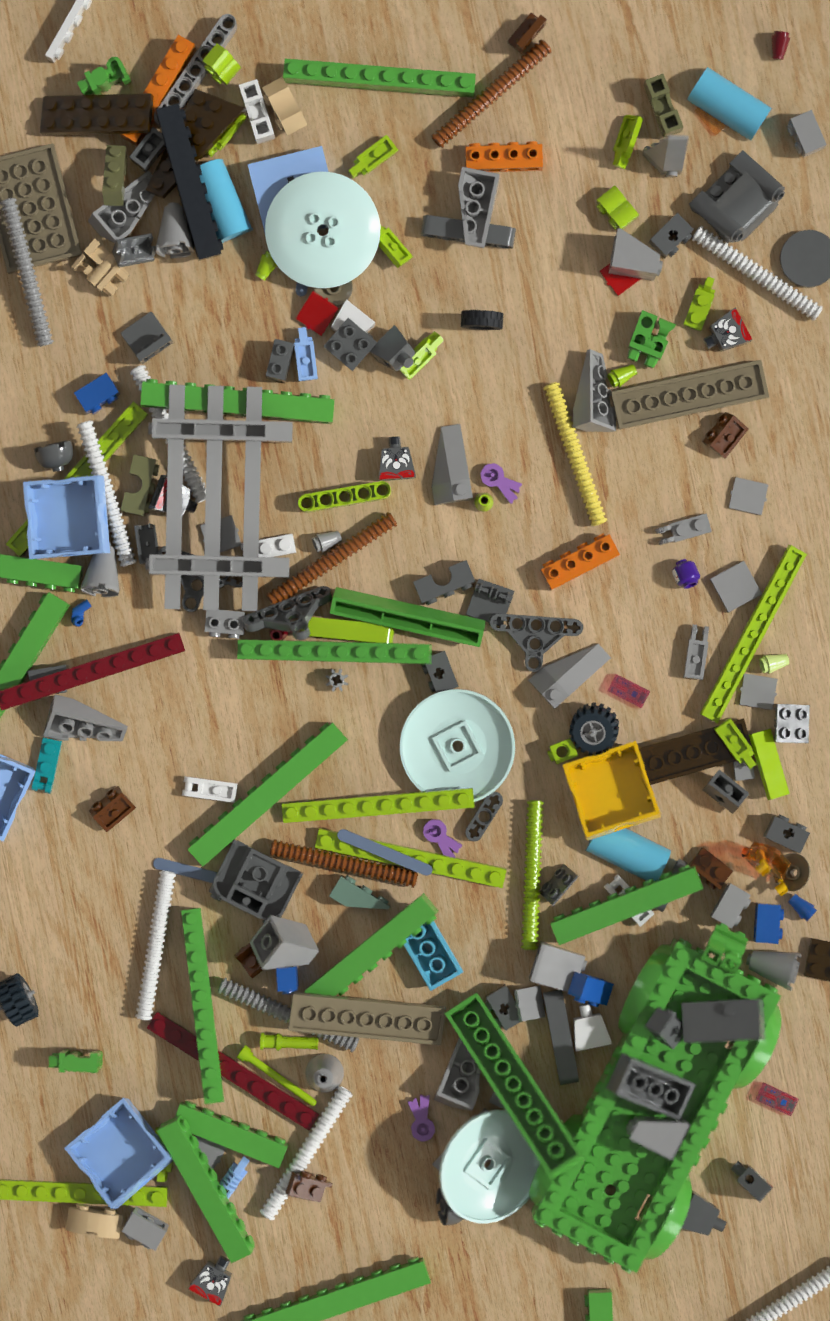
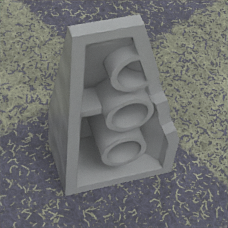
[643,136,688,178]
[458,167,500,249]
[88,170,154,243]
[573,349,616,432]
[432,424,473,505]
[529,644,611,709]
[43,695,128,741]
[434,1037,480,1111]

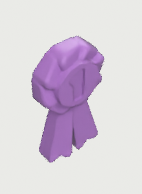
[481,463,522,504]
[423,819,462,858]
[408,1094,435,1142]

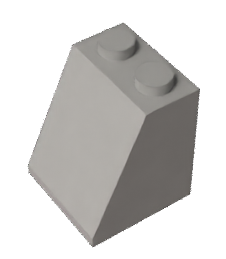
[609,229,663,281]
[250,915,319,970]
[529,941,587,992]
[626,1116,689,1160]

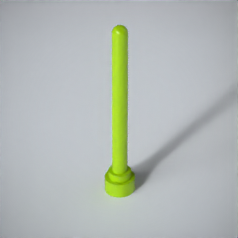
[236,1045,317,1106]

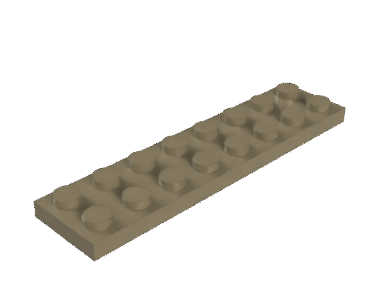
[611,360,769,430]
[288,992,446,1045]

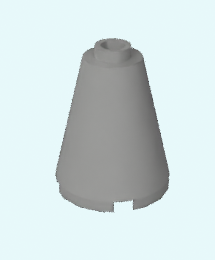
[156,202,194,258]
[81,543,120,597]
[746,951,801,991]
[305,1054,344,1092]

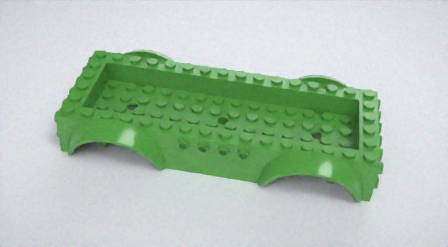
[529,938,781,1273]

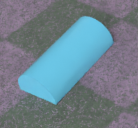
[687,67,772,141]
[199,159,253,243]
[585,828,671,881]
[404,921,464,991]

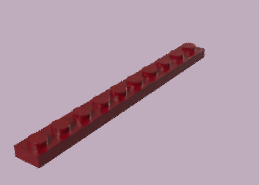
[0,633,185,711]
[147,1011,319,1131]

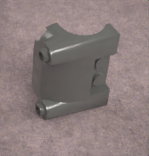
[689,150,785,244]
[209,839,303,923]

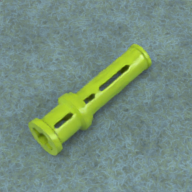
[260,1032,318,1051]

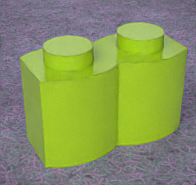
[202,43,241,86]
[596,185,639,230]

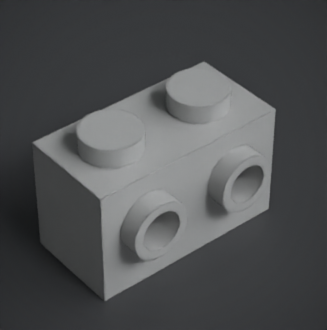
[787,110,827,158]
[204,610,246,639]
[710,882,751,928]
[122,1206,169,1250]

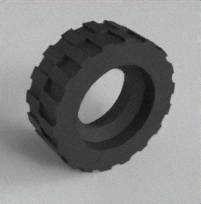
[461,310,504,330]

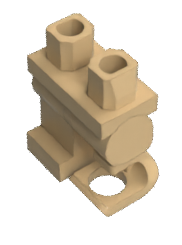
[71,239,130,296]

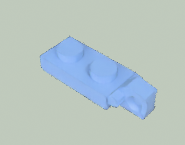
[294,327,318,382]

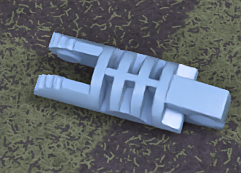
[219,1156,250,1199]

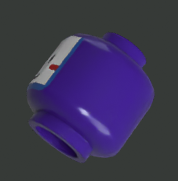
[672,559,700,589]

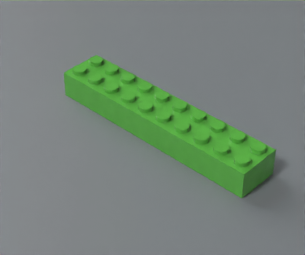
[445,993,584,1180]

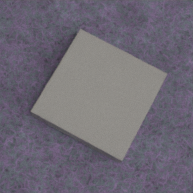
[710,561,762,612]

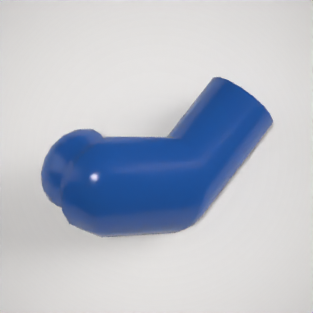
[71,599,92,627]

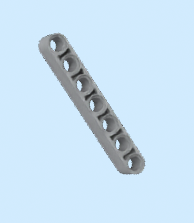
[154,14,237,128]

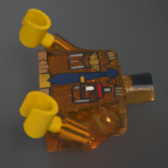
[742,842,791,896]

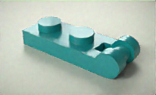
[32,737,63,794]

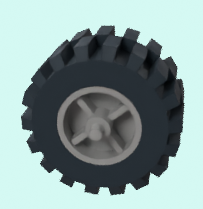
[569,702,619,755]
[0,973,38,1027]

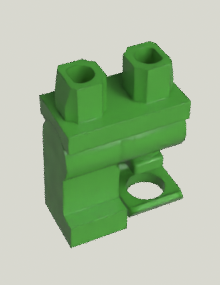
[77,57,132,95]
[627,310,676,369]
[701,923,748,975]
[49,1049,103,1074]

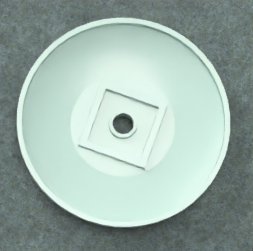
[265,172,380,288]
[400,689,515,802]
[439,1110,540,1223]

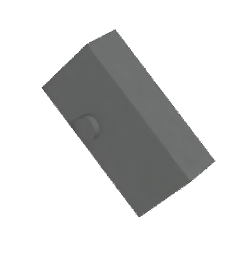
[682,999,766,1044]
[606,1052,695,1120]

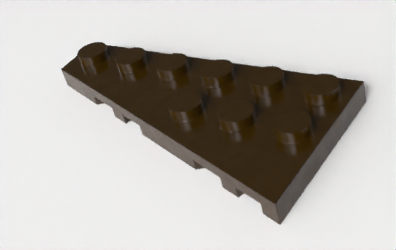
[146,89,247,199]

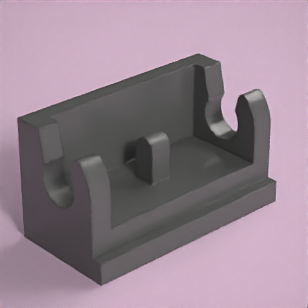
[112,233,156,268]
[134,524,159,565]

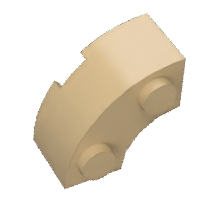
[262,77,307,136]
[65,1204,123,1239]

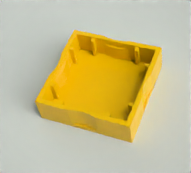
[563,741,661,841]

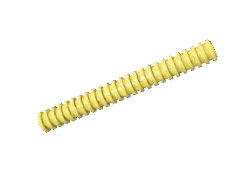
[543,382,607,526]

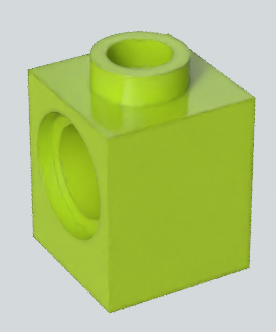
[547,738,578,764]

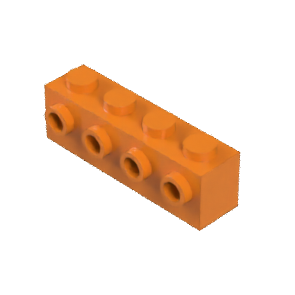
[465,141,543,172]
[540,533,620,590]

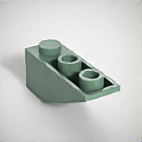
[329,875,390,909]

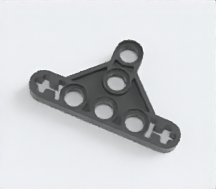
[158,546,243,612]
[243,586,332,640]
[489,613,583,672]

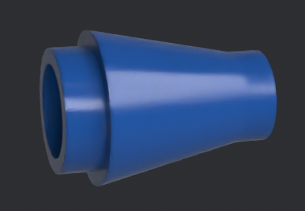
[788,894,817,921]

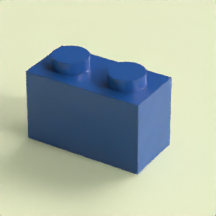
[74,373,120,415]
[753,903,784,944]
[276,966,299,995]
[568,972,614,1007]

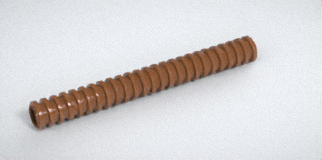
[431,39,552,148]
[267,512,397,604]
[270,839,418,888]

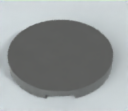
[780,230,830,288]

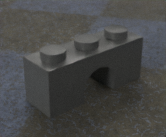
[413,560,475,605]

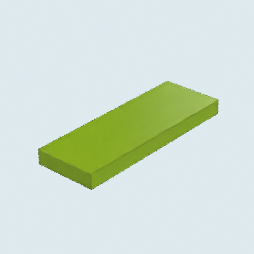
[749,728,790,800]

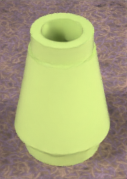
[759,654,789,674]

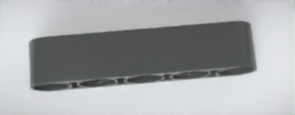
[421,215,516,249]
[543,989,579,1086]

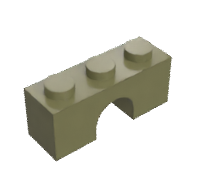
[643,74,683,138]
[102,145,128,206]
[121,455,160,517]

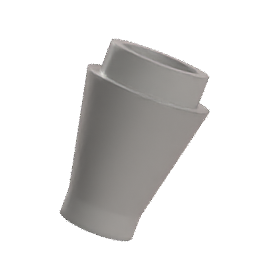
[312,530,342,552]

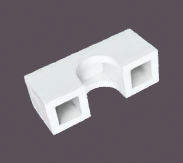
[239,79,275,144]

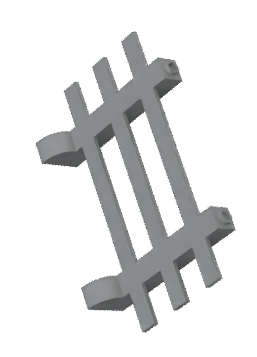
[145,385,292,611]

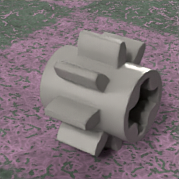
[326,669,348,692]

